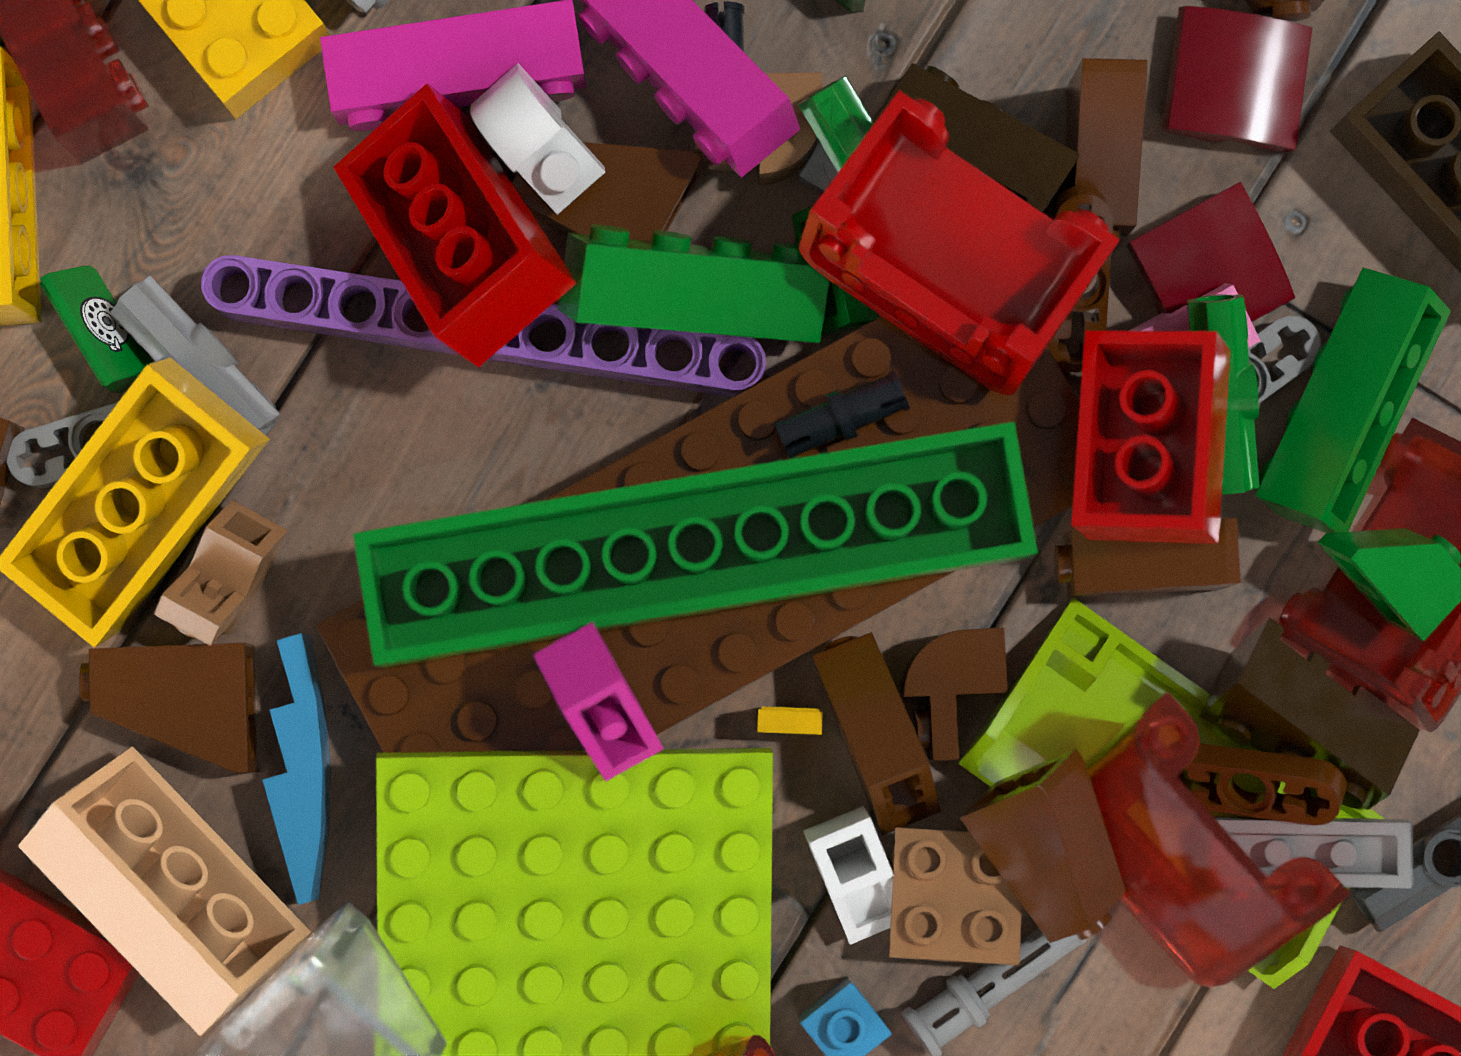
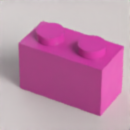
[533,622,664,781]

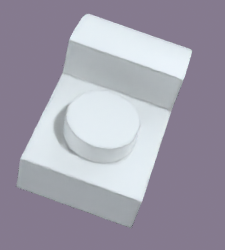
[470,63,605,215]
[803,806,894,945]

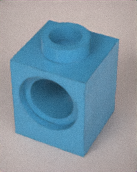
[798,976,892,1056]

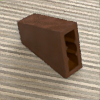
[1066,58,1148,244]
[506,142,703,241]
[1054,518,1241,597]
[812,632,941,835]
[79,643,258,773]
[960,749,1126,943]

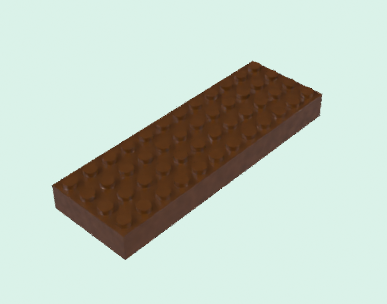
[315,316,1080,753]

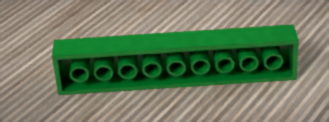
[353,422,1038,668]

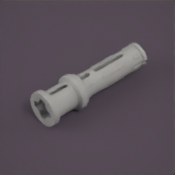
[901,927,1087,1056]

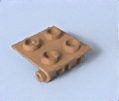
[889,827,1022,966]

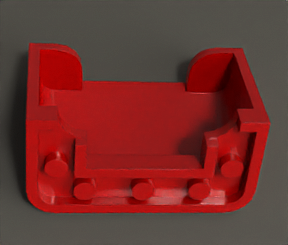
[799,90,1120,396]

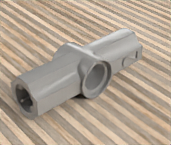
[110,276,282,435]

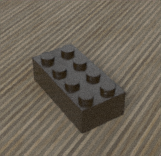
[1330,31,1461,273]

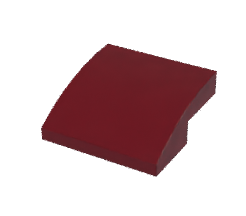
[1162,5,1313,153]
[1127,181,1296,322]

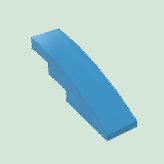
[262,633,331,905]

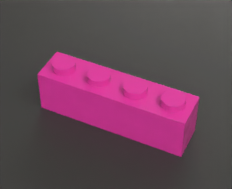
[320,0,586,131]
[577,0,800,178]

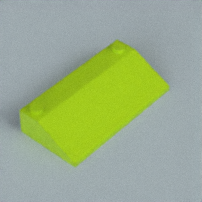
[958,597,1385,989]

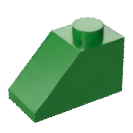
[1317,528,1461,642]

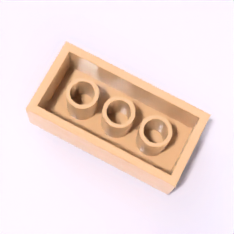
[18,746,311,1036]

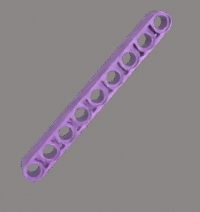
[201,255,766,397]

